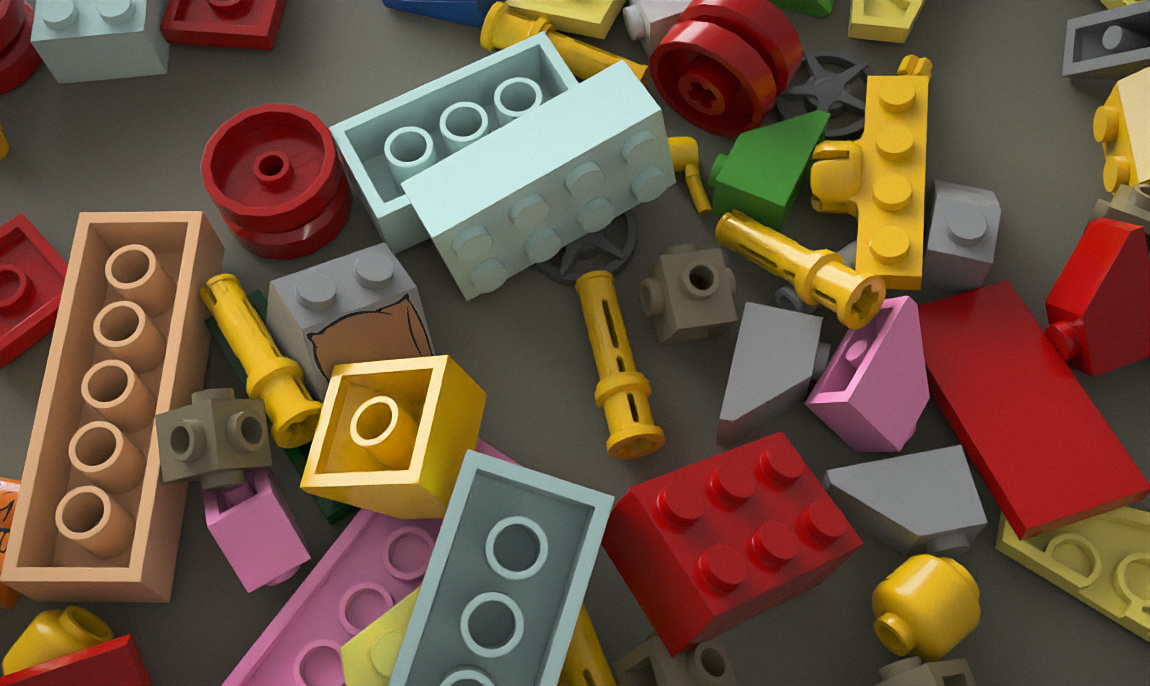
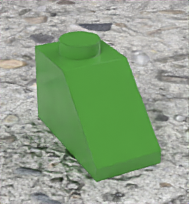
[707,110,831,233]

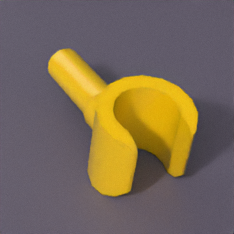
[667,136,712,216]

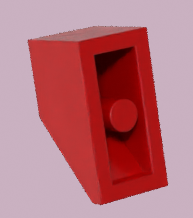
[1045,217,1150,377]

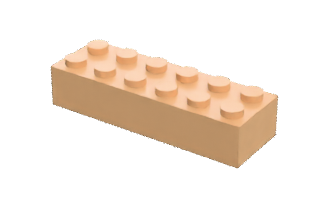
[0,211,225,603]

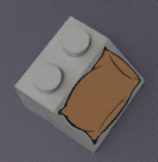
[266,242,436,403]

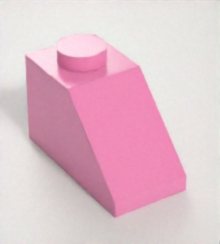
[804,296,930,452]
[201,467,311,593]

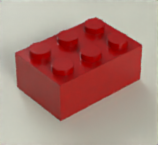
[601,431,864,658]

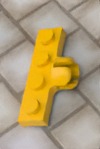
[810,76,929,290]

